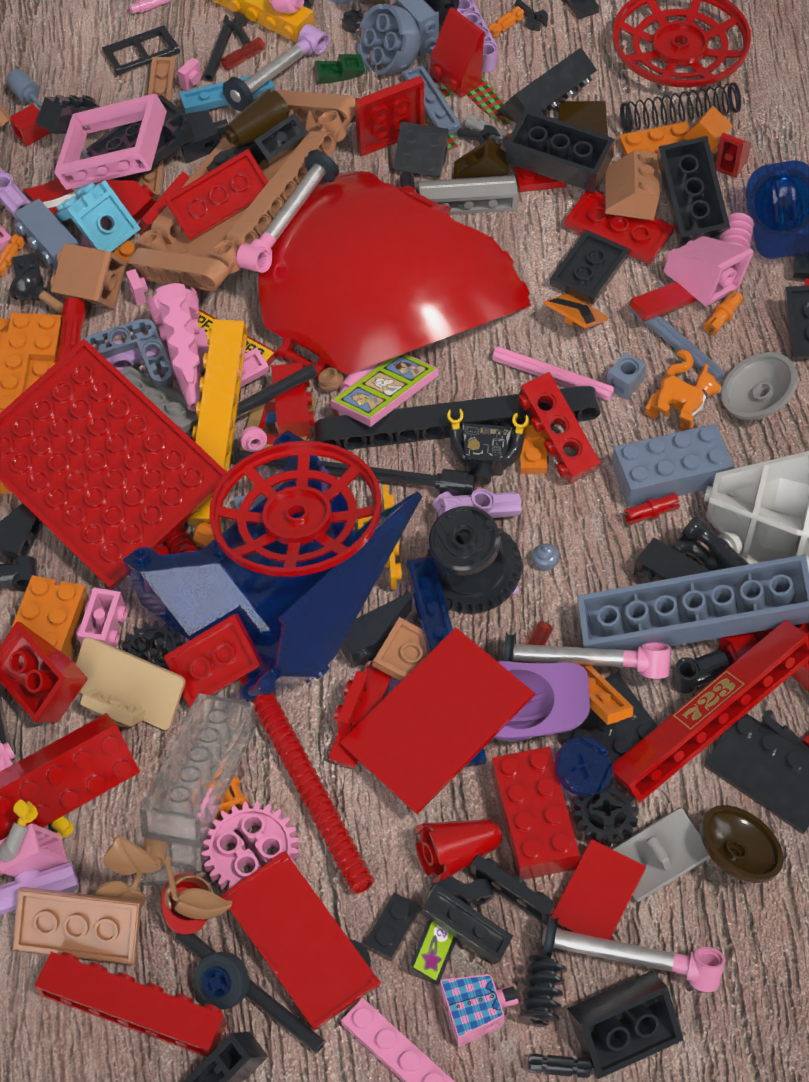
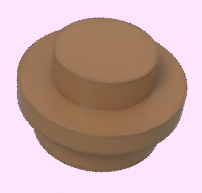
[318,367,344,391]

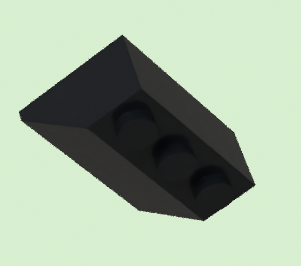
[567,971,683,1079]

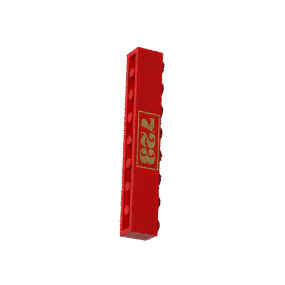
[609,620,809,803]

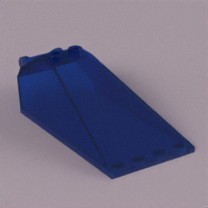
[239,491,422,702]

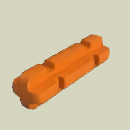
[487,6,524,38]
[0,234,25,276]

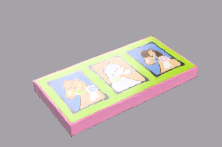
[331,353,439,427]

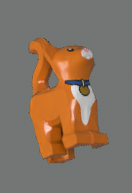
[644,349,721,431]

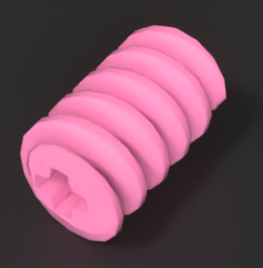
[719,213,754,248]

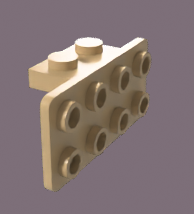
[76,637,185,730]

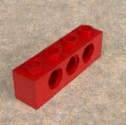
[518,372,601,484]

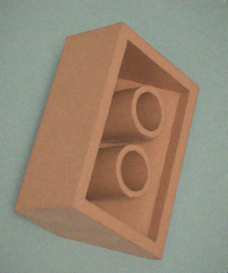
[604,151,660,220]

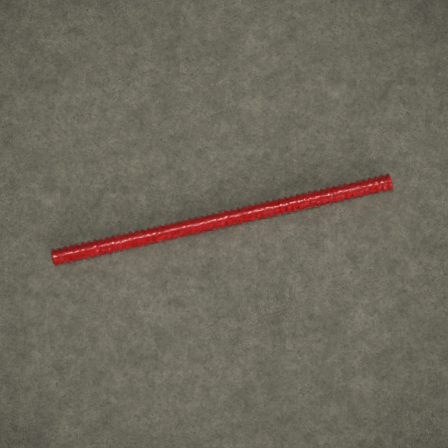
[165,525,375,894]

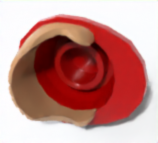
[161,872,211,935]

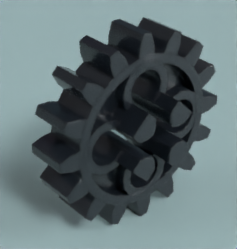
[121,621,183,671]

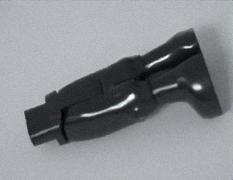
[672,514,748,571]

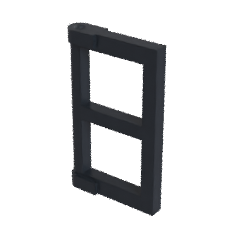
[102,25,180,76]

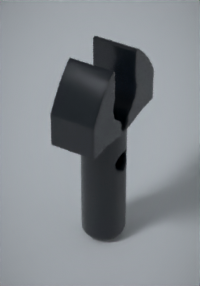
[514,0,548,31]
[342,10,363,33]
[223,12,251,46]
[457,125,501,146]

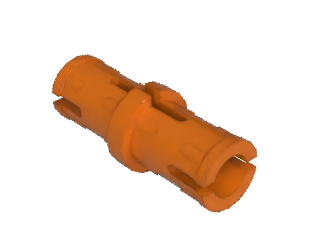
[703,290,744,335]

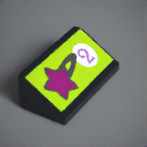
[409,920,457,985]

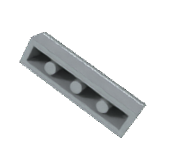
[418,175,518,215]

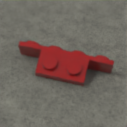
[328,661,392,768]

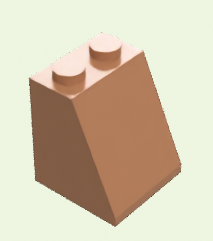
[51,243,127,310]

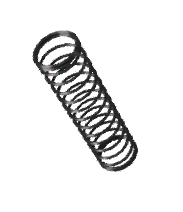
[620,82,742,133]

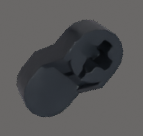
[429,877,494,908]

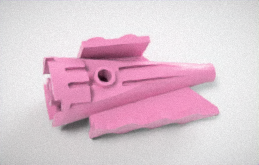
[147,283,209,411]

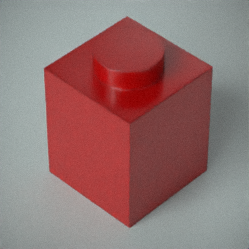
[9,104,50,147]

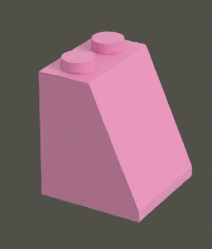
[663,236,754,306]

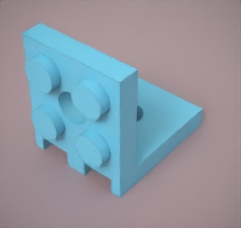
[54,180,141,252]

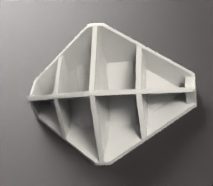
[704,451,809,570]

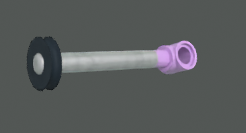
[222,24,330,112]

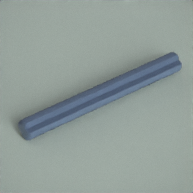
[628,300,724,382]

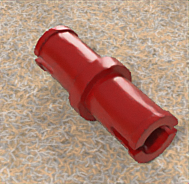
[624,493,680,525]

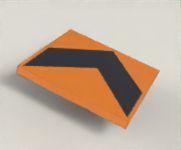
[544,293,609,329]

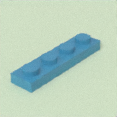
[179,75,275,114]

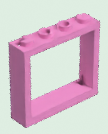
[54,93,167,190]

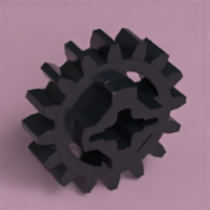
[573,781,639,847]

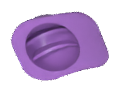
[494,661,590,742]

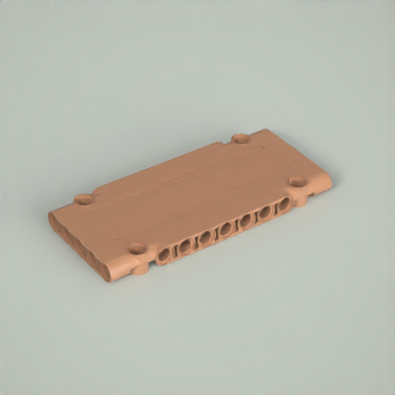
[125,90,356,291]

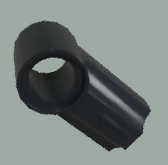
[0,556,37,592]
[671,650,730,694]

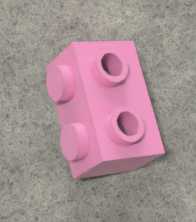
[76,587,128,647]

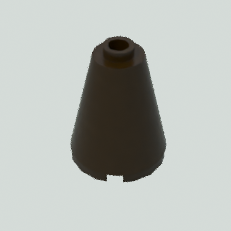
[225,88,290,147]

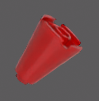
[415,819,502,884]

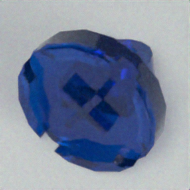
[554,737,613,797]

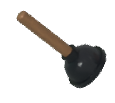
[9,264,87,328]

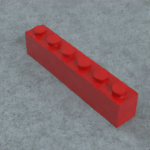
[35,952,227,1057]

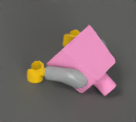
[0,800,74,877]

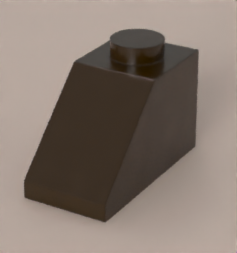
[453,139,508,179]

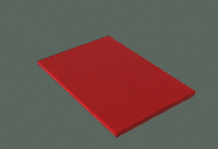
[339,627,535,815]

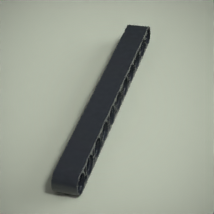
[315,386,601,450]

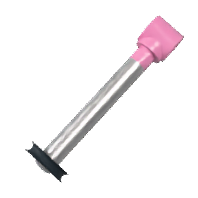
[236,150,339,273]
[503,631,671,679]
[542,915,726,992]

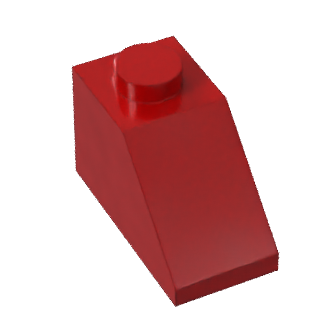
[715,133,751,178]
[99,180,155,223]

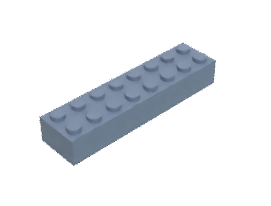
[578,554,809,651]

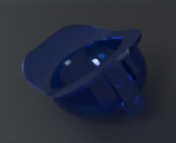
[746,160,809,259]

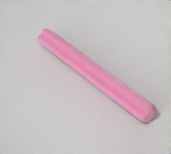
[492,346,614,400]

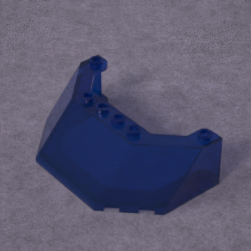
[123,430,355,640]

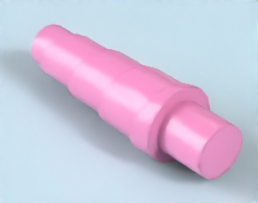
[129,0,171,14]

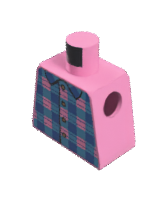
[440,974,518,1047]

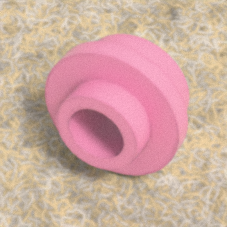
[240,426,267,452]

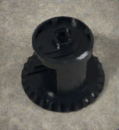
[423,506,522,614]

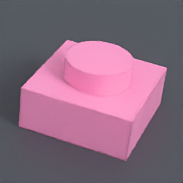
[178,57,202,91]
[126,269,148,306]

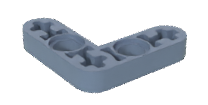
[85,318,173,387]

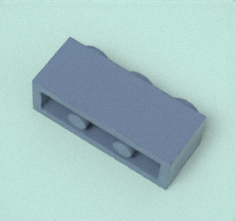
[14,199,79,270]

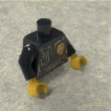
[447,409,529,485]

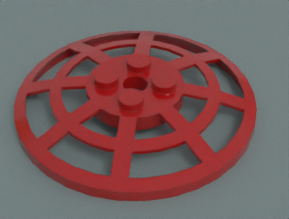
[613,0,751,88]
[209,441,382,577]

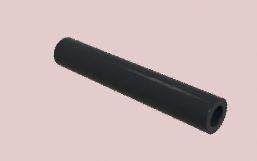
[203,26,232,82]

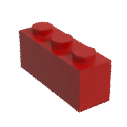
[271,362,315,439]

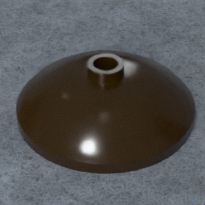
[700,805,784,883]

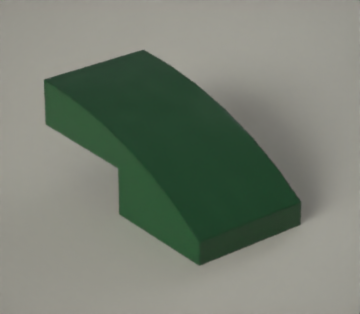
[313,54,365,84]

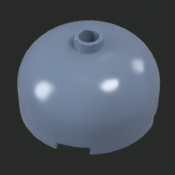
[357,4,421,76]

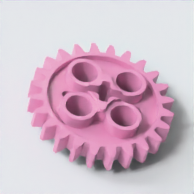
[201,801,300,890]

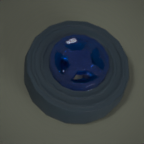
[194,951,250,1010]

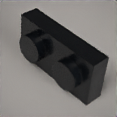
[365,892,421,962]

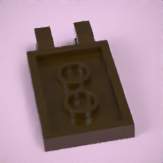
[559,101,608,136]

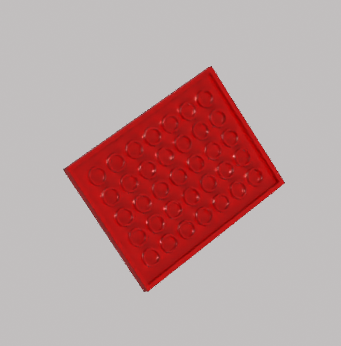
[0,339,227,590]

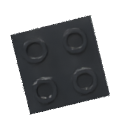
[393,122,449,178]

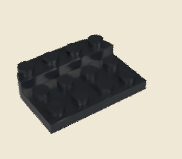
[86,95,194,181]

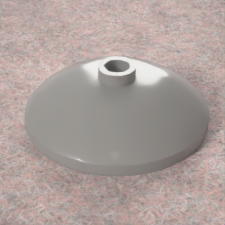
[721,352,798,420]

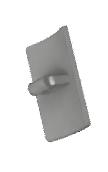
[612,808,711,902]

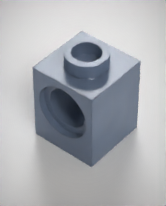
[606,352,647,400]

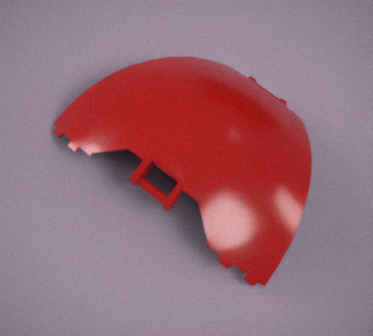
[258,171,531,381]

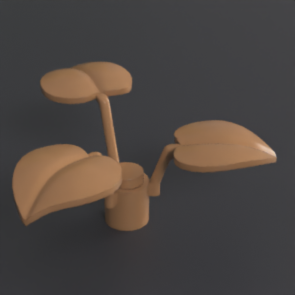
[95,833,233,920]

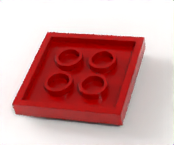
[355,76,424,157]

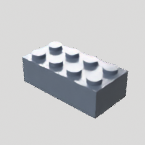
[611,424,734,507]

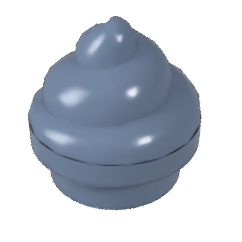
[532,543,560,571]

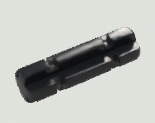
[528,1053,592,1078]

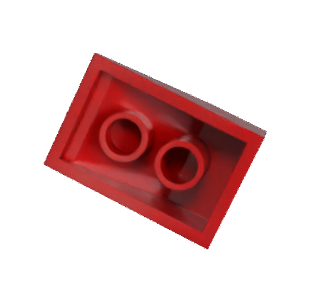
[430,7,484,98]
[0,622,88,722]

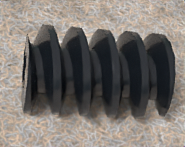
[518,955,567,1027]

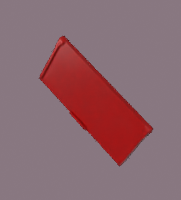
[221,851,381,1031]

